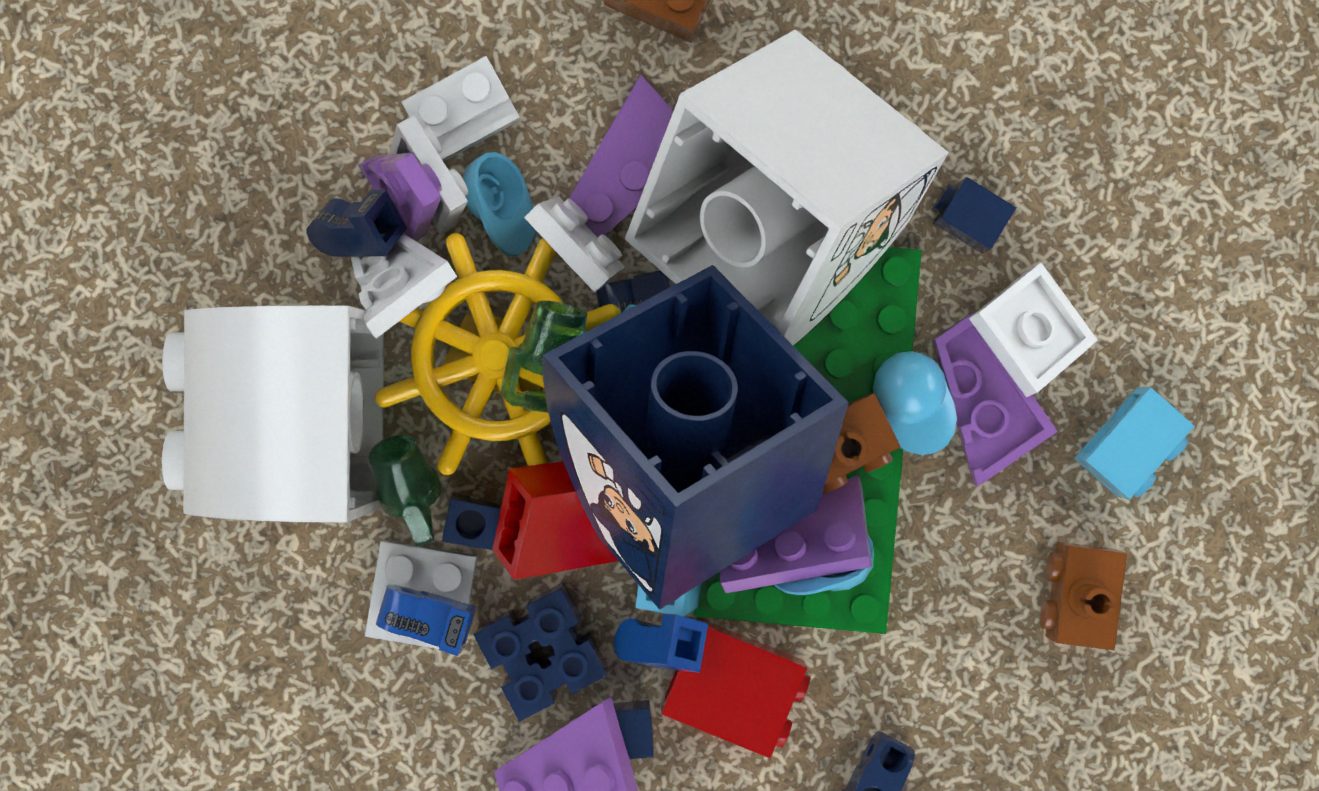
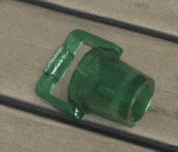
[500,301,587,413]
[368,435,442,547]

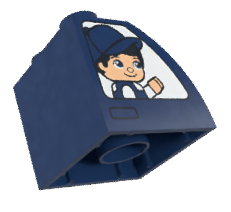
[543,265,849,610]

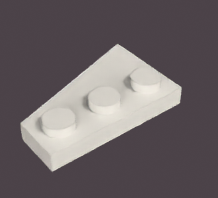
[351,233,457,339]

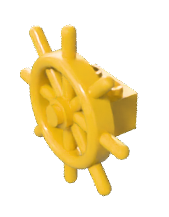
[375,233,621,475]

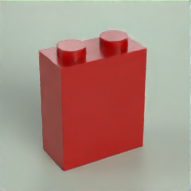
[492,461,618,580]
[661,617,811,759]

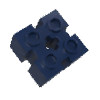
[473,582,608,722]

